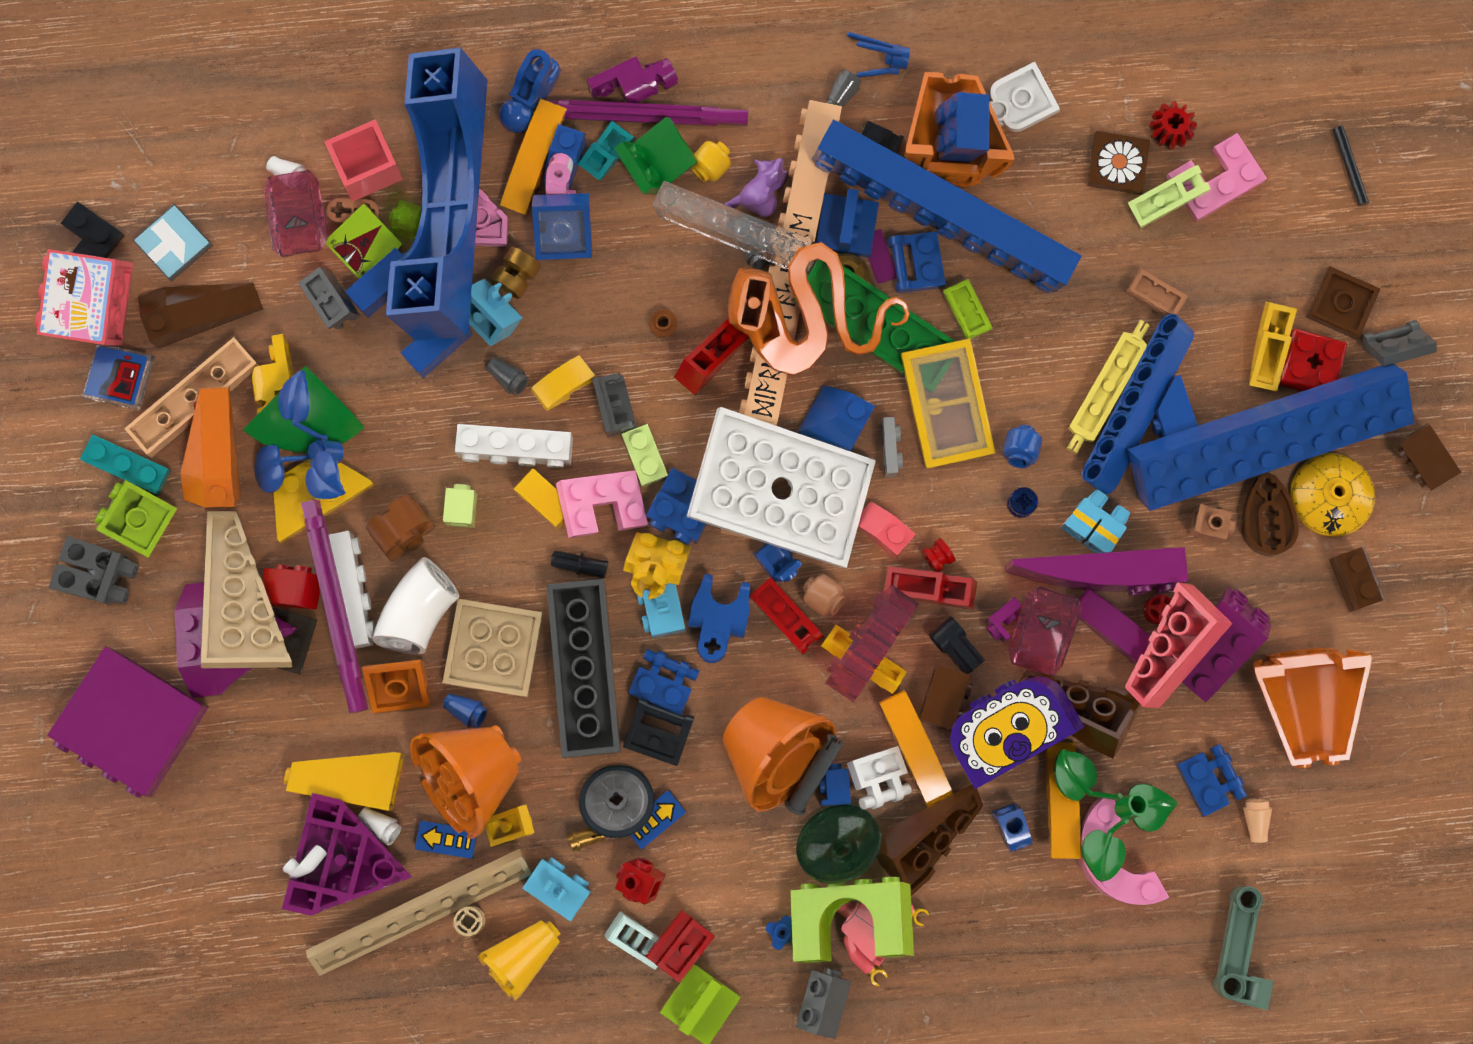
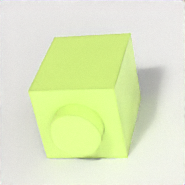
[443,484,478,528]

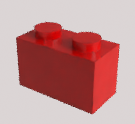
[262,564,320,610]

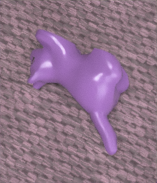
[718,158,788,218]

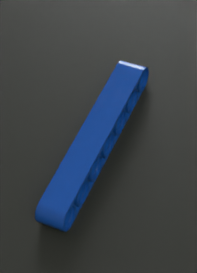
[1082,314,1194,495]

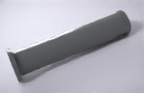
[785,734,844,815]

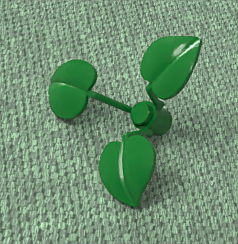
[1054,749,1178,882]

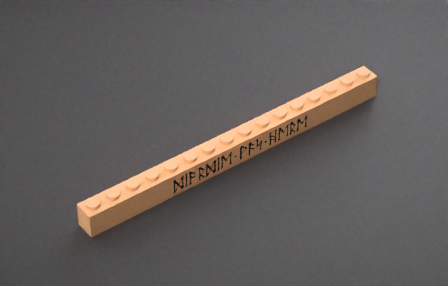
[721,100,842,540]

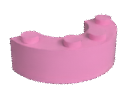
[1078,798,1169,905]

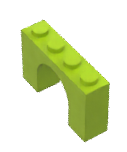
[791,877,914,963]

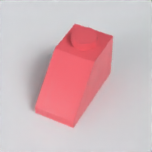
[858,501,916,559]

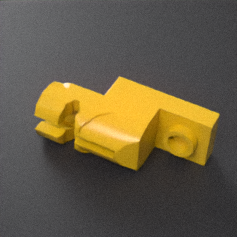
[252,334,294,414]

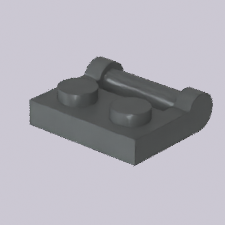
[1361,320,1437,367]

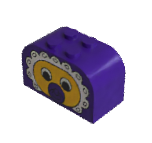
[950,677,1085,789]

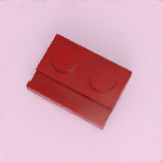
[645,909,715,983]

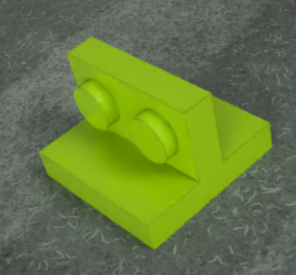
[660,964,741,1044]

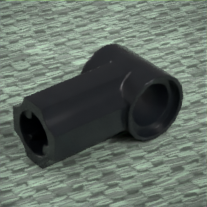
[929,616,985,674]

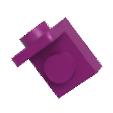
[985,597,1022,642]

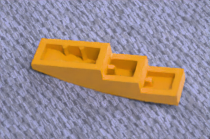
[500,99,567,215]
[879,690,953,808]
[1046,742,1081,859]

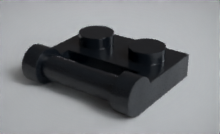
[623,698,695,766]

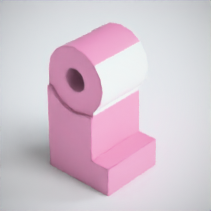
[546,153,576,195]

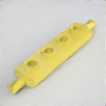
[1066,320,1150,454]

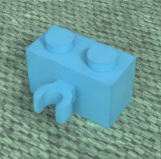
[469,278,523,346]
[637,583,686,639]
[522,857,592,922]

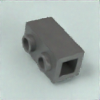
[796,967,852,1039]

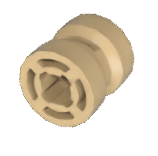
[454,906,486,936]

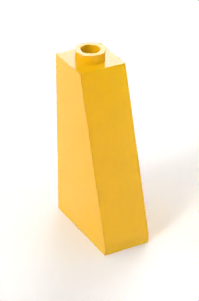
[284,752,405,811]

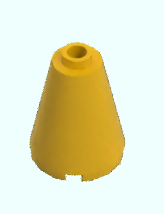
[478,920,560,1001]

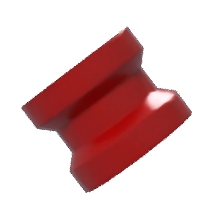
[921,538,956,572]
[1143,594,1172,625]

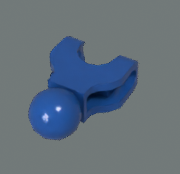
[499,49,561,133]

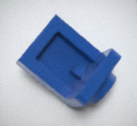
[753,543,802,582]

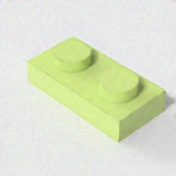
[622,424,668,487]

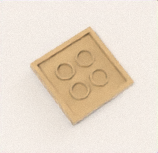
[443,599,543,698]

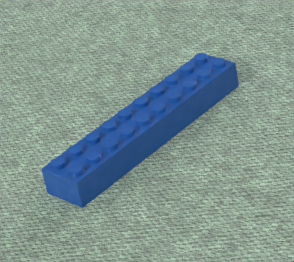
[811,119,1082,293]
[1128,364,1414,511]

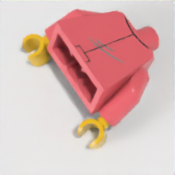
[837,901,929,986]

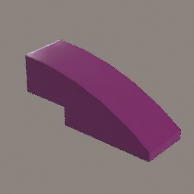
[1070,589,1150,665]

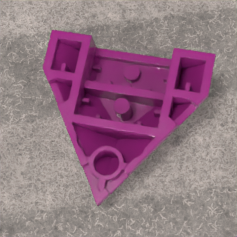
[174,582,298,698]
[282,793,412,916]

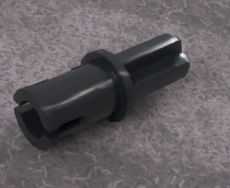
[551,550,609,579]

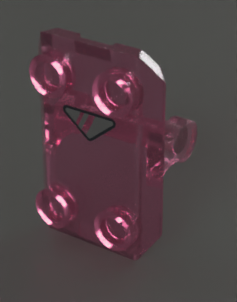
[264,170,328,257]
[1008,587,1082,676]

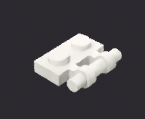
[847,746,912,810]

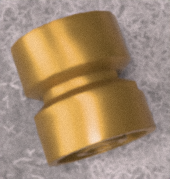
[490,246,541,299]

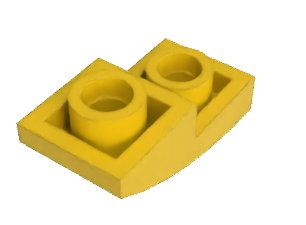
[531,355,595,411]

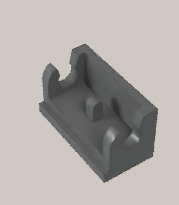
[298,267,360,329]
[592,373,637,438]

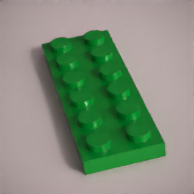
[791,259,956,393]

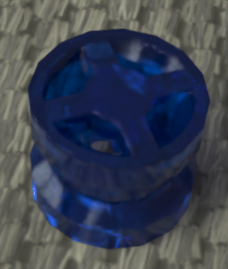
[1007,487,1038,518]

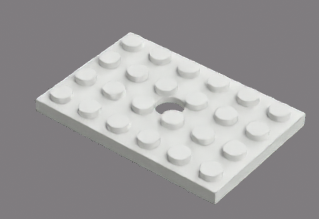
[687,407,876,568]

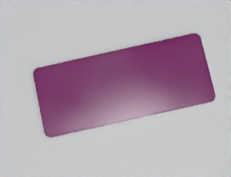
[868,229,897,284]

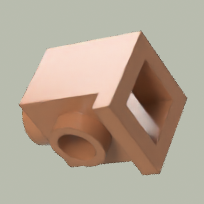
[1188,504,1236,543]

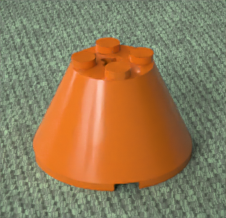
[410,725,521,839]

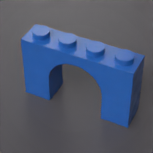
[345,247,473,378]

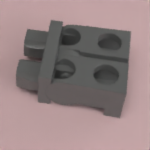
[49,536,139,605]

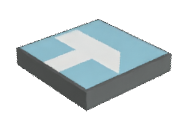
[133,204,213,282]

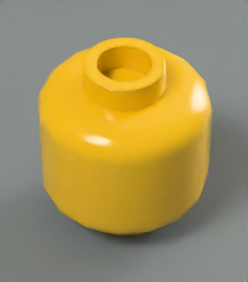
[691,141,731,182]

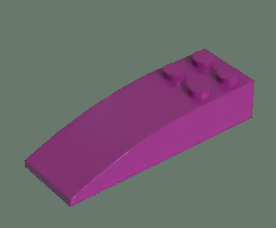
[1005,547,1189,596]

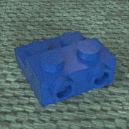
[646,468,707,545]

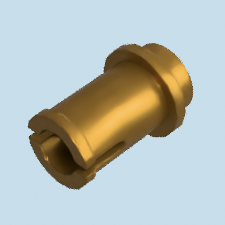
[567,827,606,852]

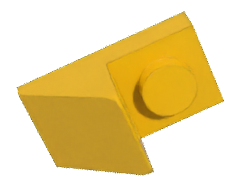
[485,805,535,847]

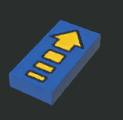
[630,790,687,850]
[415,820,477,859]

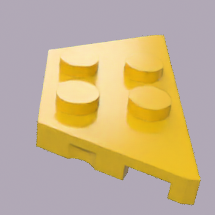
[274,460,375,543]

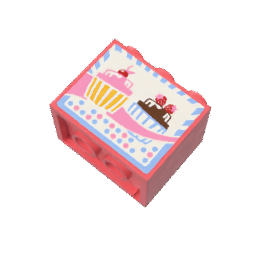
[35,249,133,346]

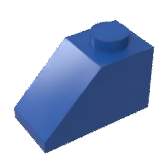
[542,124,587,190]
[1150,375,1198,438]

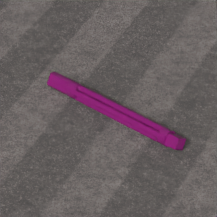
[549,99,748,126]
[301,499,368,713]

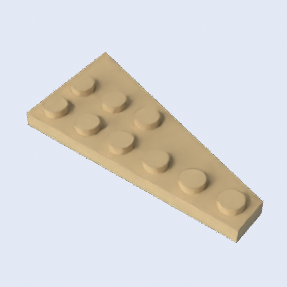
[201,511,292,668]

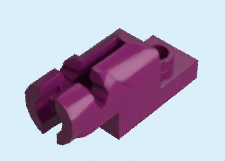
[587,56,678,103]

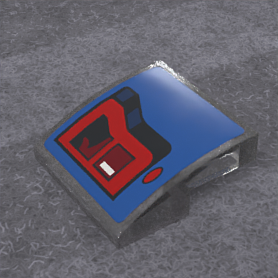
[81,344,155,410]

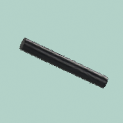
[1333,126,1369,206]

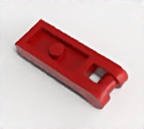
[749,577,824,655]

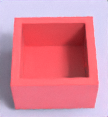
[324,119,403,202]

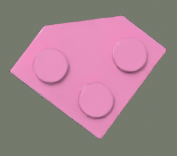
[475,189,509,247]

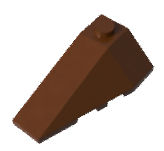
[138,283,263,349]
[1018,670,1141,759]
[871,784,984,896]

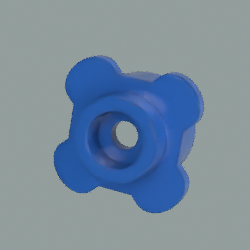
[766,916,792,950]

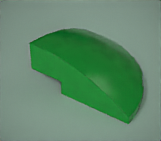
[243,366,364,454]

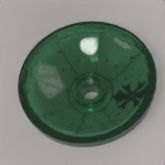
[796,804,881,884]

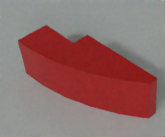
[883,566,977,610]

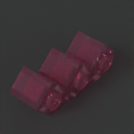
[825,585,919,703]

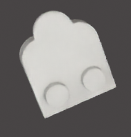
[990,62,1060,132]

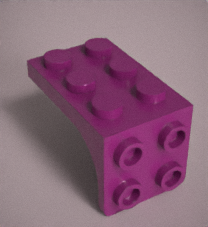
[1182,587,1271,702]

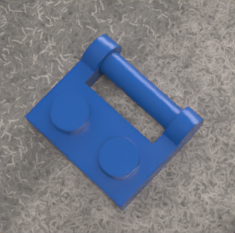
[888,231,946,293]

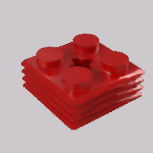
[1279,329,1347,391]

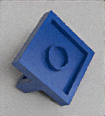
[817,189,879,258]

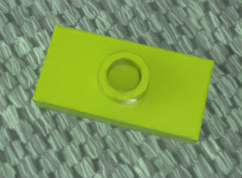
[942,279,993,339]

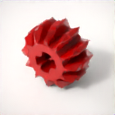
[1149,101,1197,150]

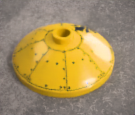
[1290,453,1375,537]

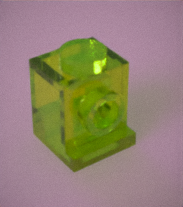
[389,200,422,240]

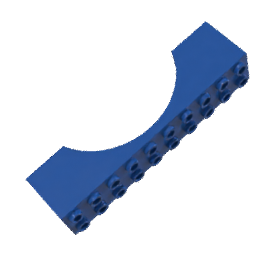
[386,47,488,341]

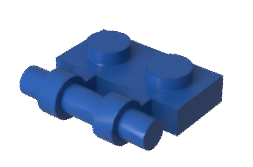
[628,649,700,715]
[1176,743,1247,817]

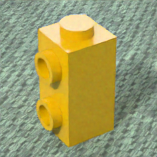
[514,469,566,531]

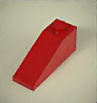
[674,318,749,395]

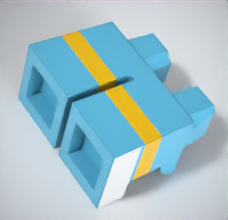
[1060,489,1130,553]

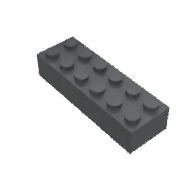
[547,579,622,759]

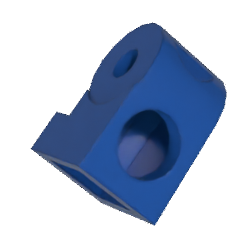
[992,803,1033,852]

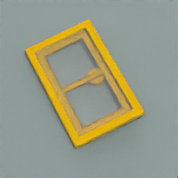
[900,339,995,469]

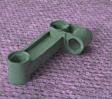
[1213,886,1274,1010]

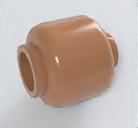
[802,574,846,616]

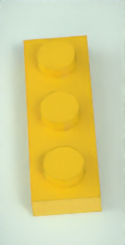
[821,624,907,694]

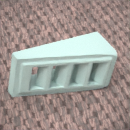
[605,911,659,970]

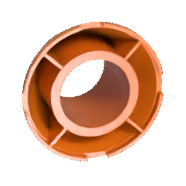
[722,697,836,812]

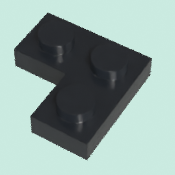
[61,201,125,258]

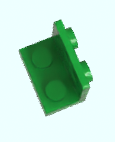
[614,117,697,195]

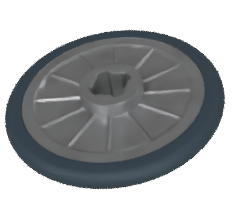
[579,765,655,838]

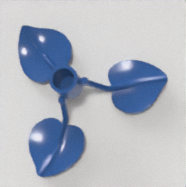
[254,371,346,499]

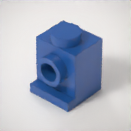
[819,764,851,806]

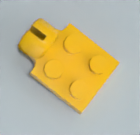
[623,532,691,599]

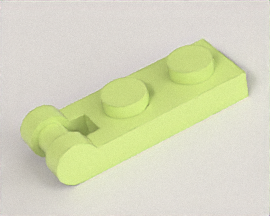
[1128,165,1211,228]

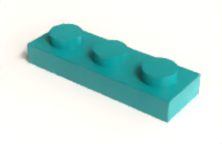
[80,434,171,496]

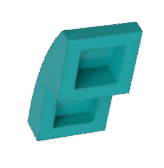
[578,121,635,181]

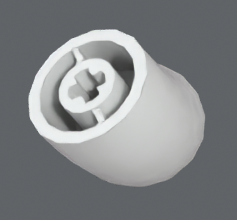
[372,557,459,655]

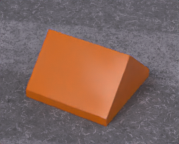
[362,660,430,713]

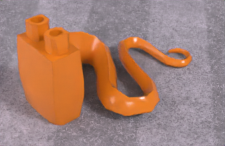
[728,242,910,376]

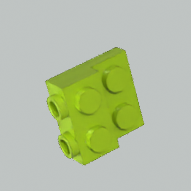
[94,480,177,558]

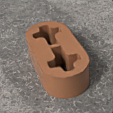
[326,198,381,226]

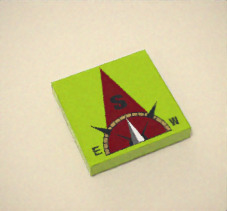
[324,203,404,279]

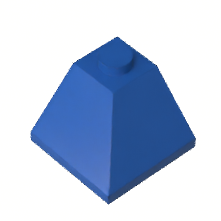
[797,385,875,452]

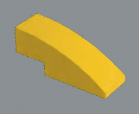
[1249,301,1297,392]

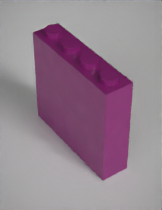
[47,646,209,798]

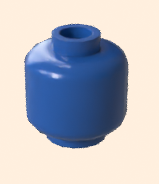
[1003,425,1042,468]

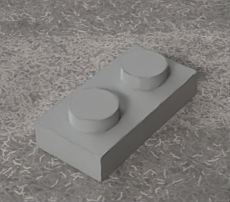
[881,417,903,478]

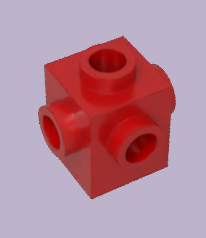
[615,858,666,905]

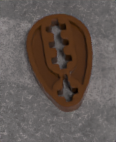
[1242,473,1299,556]

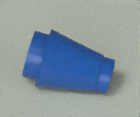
[443,693,488,728]

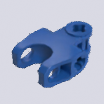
[688,574,750,663]

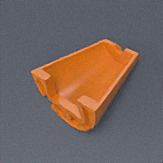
[904,72,1015,188]
[1253,648,1372,768]

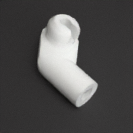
[283,845,327,879]

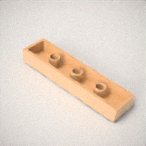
[124,337,259,458]

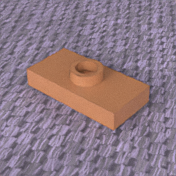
[1125,268,1189,317]

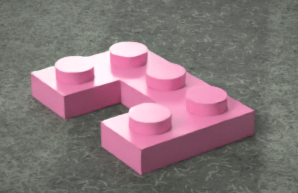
[1166,133,1267,223]
[556,470,648,538]

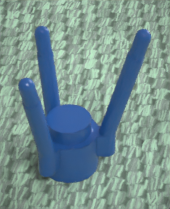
[847,32,910,77]

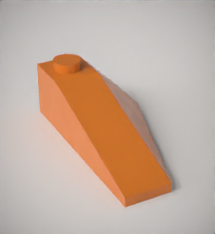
[180,387,241,508]

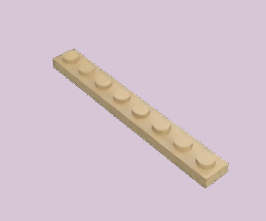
[306,849,532,976]

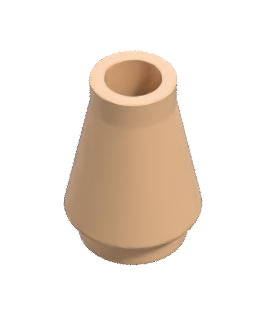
[1243,799,1272,843]

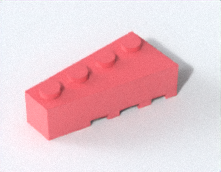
[1125,582,1233,708]

